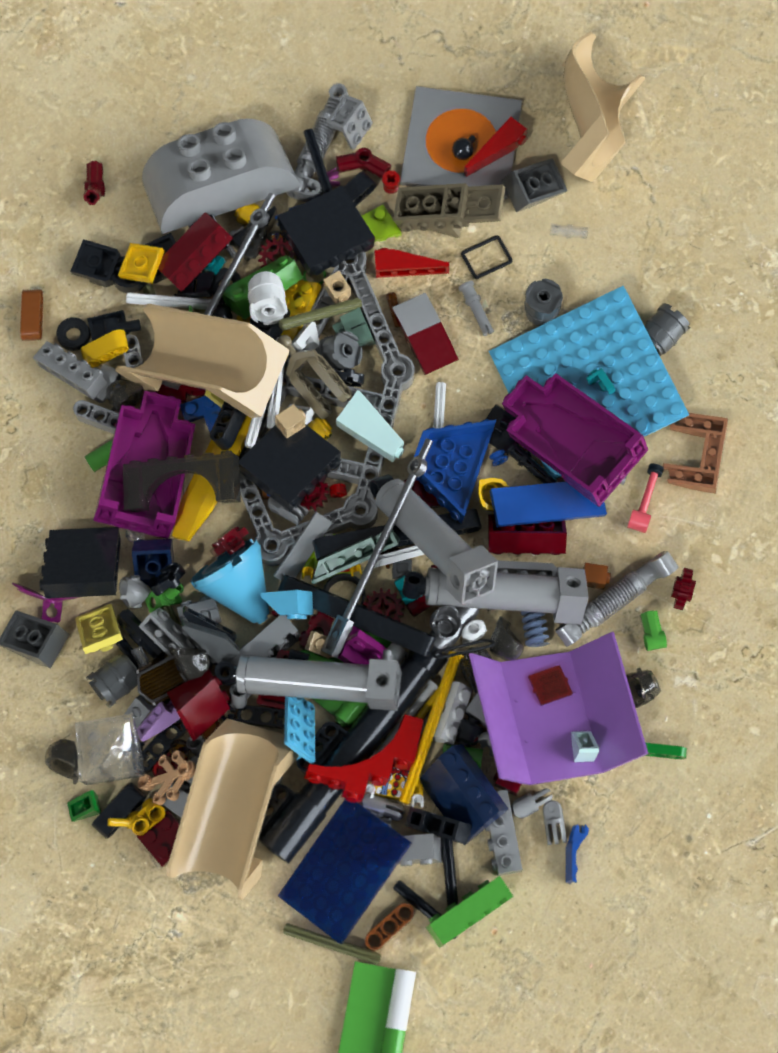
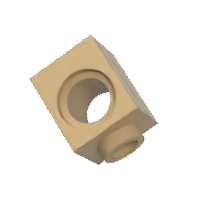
[323,271,351,304]
[275,404,306,438]

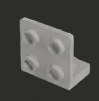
[326,95,373,150]

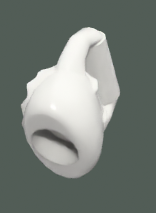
[462,619,487,644]

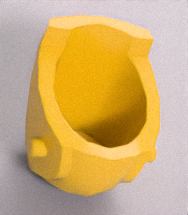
[478,478,508,511]

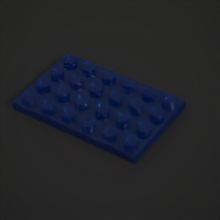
[278,798,412,945]

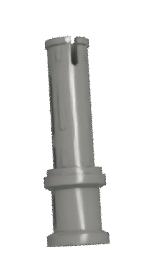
[458,281,494,336]

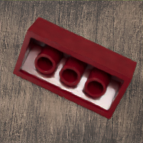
[158,212,233,292]
[488,514,567,555]

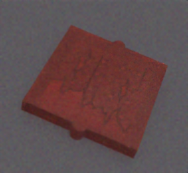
[528,665,573,706]

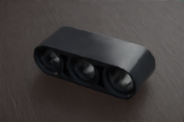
[344,171,377,206]
[92,782,147,839]

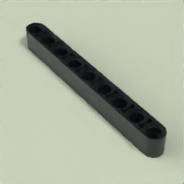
[210,308,290,450]
[312,509,482,561]
[277,574,436,657]

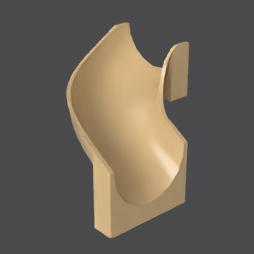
[561,32,646,182]

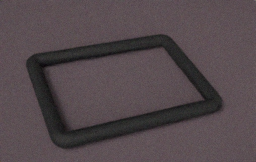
[461,236,513,279]

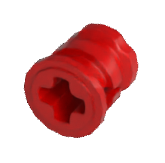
[382,170,400,194]

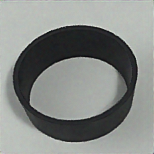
[323,573,365,606]

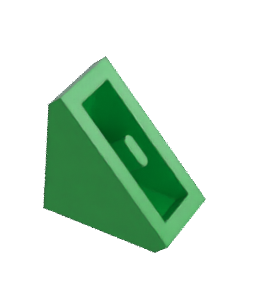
[67,790,102,822]

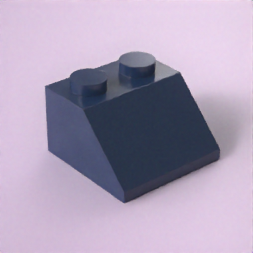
[132,539,174,585]

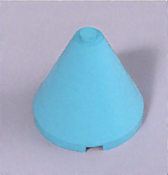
[190,538,269,624]

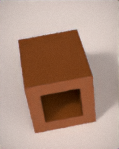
[583,562,611,590]

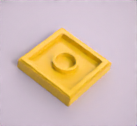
[118,243,165,283]

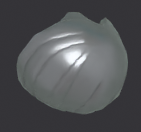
[430,605,462,640]

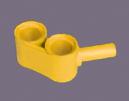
[108,798,165,835]

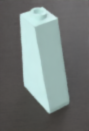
[336,390,405,462]

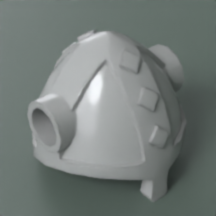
[119,575,150,608]

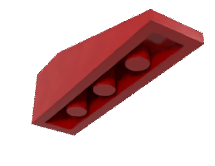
[464,116,528,177]
[374,248,449,278]

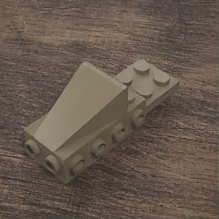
[393,183,505,238]

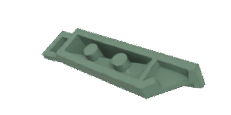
[311,529,400,584]

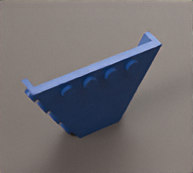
[414,419,497,524]

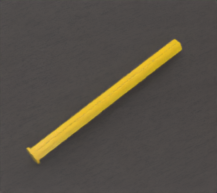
[400,651,464,804]

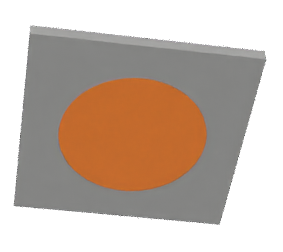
[400,86,522,199]

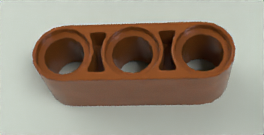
[20,289,43,341]
[365,903,414,951]

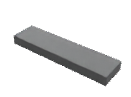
[273,511,333,580]

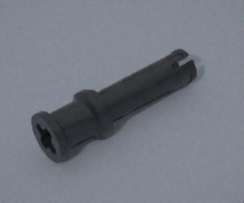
[506,442,557,484]

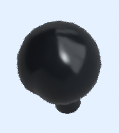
[452,135,476,160]
[212,300,233,319]

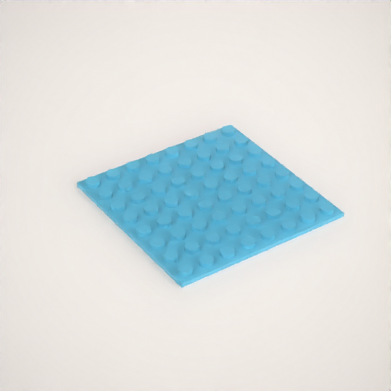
[489,285,689,479]

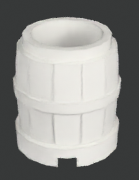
[248,271,288,325]

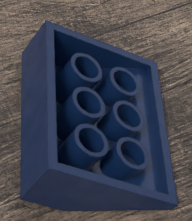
[420,744,509,845]

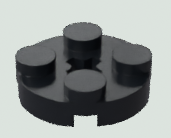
[334,369,364,387]
[148,563,186,596]

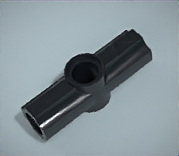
[117,609,166,659]

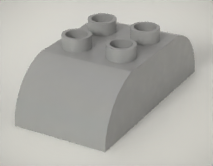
[142,119,300,234]

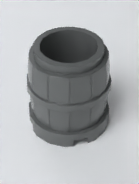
[524,279,563,326]
[644,303,690,356]
[315,331,363,372]
[86,654,138,708]

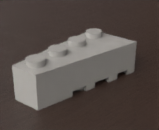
[226,615,299,684]
[354,834,443,869]

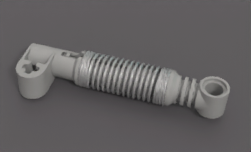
[286,83,349,202]
[555,551,679,647]

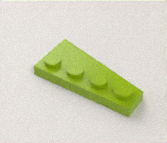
[362,205,402,242]

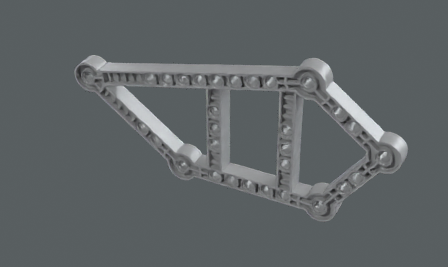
[228,251,415,566]

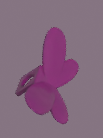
[12,583,80,622]

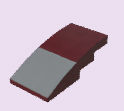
[392,292,459,375]

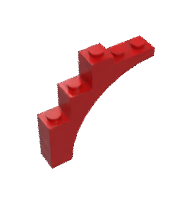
[304,714,424,803]

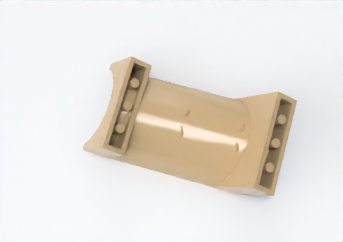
[115,304,290,418]
[166,718,299,900]

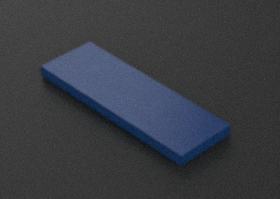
[490,482,607,527]

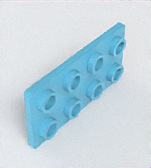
[284,697,315,764]

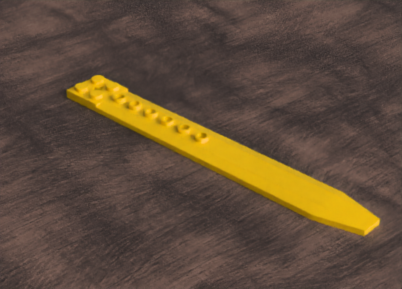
[172,280,322,542]

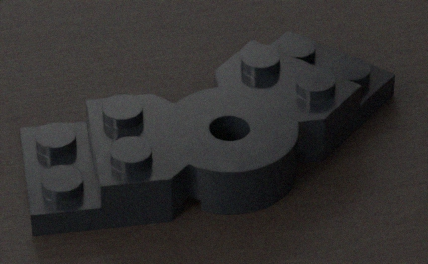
[70,233,176,293]

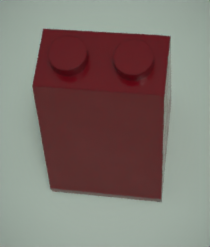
[167,670,230,741]

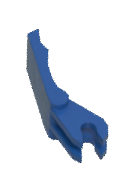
[565,824,589,884]

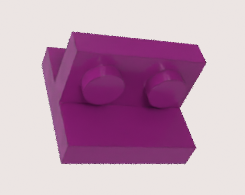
[338,626,386,665]

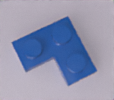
[180,396,221,433]

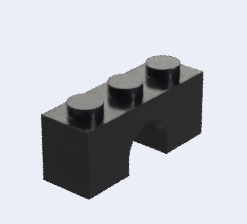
[405,806,472,845]

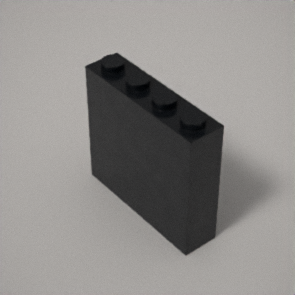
[278,186,375,277]
[237,424,341,512]
[40,527,121,599]

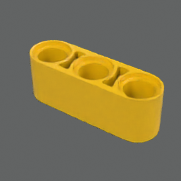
[80,330,129,368]

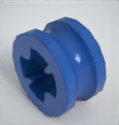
[489,450,508,466]

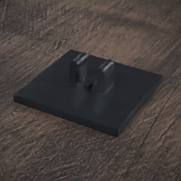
[486,405,516,454]

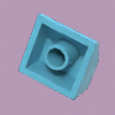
[260,590,313,620]

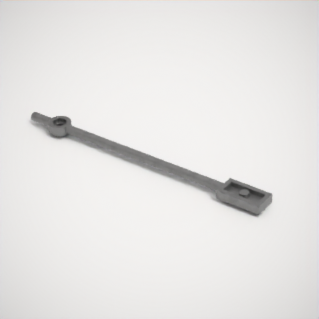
[162,193,276,390]
[321,438,433,658]

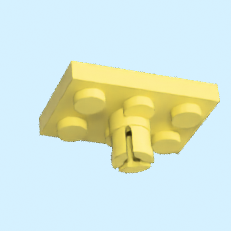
[75,604,123,654]

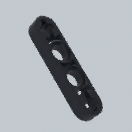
[220,703,285,729]
[135,718,187,773]

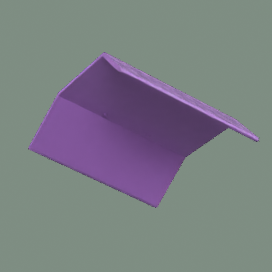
[469,632,648,785]

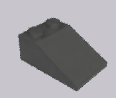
[501,158,568,212]
[0,610,70,668]

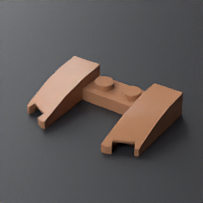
[663,413,728,494]

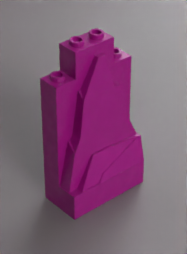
[502,373,648,507]
[93,391,196,539]

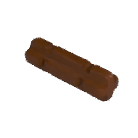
[386,292,400,328]

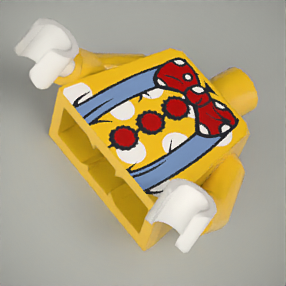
[365,765,424,808]

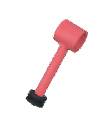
[627,463,664,533]

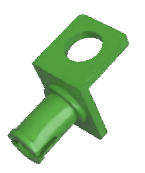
[145,583,184,613]

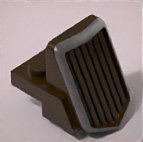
[136,654,190,706]

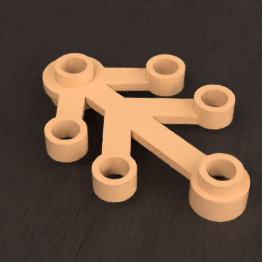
[137,750,196,805]

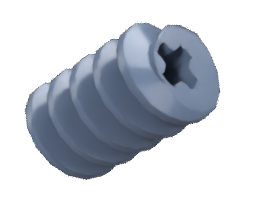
[521,611,550,647]

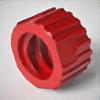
[329,483,347,498]

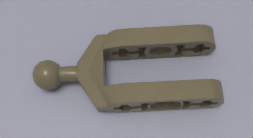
[277,335,352,419]

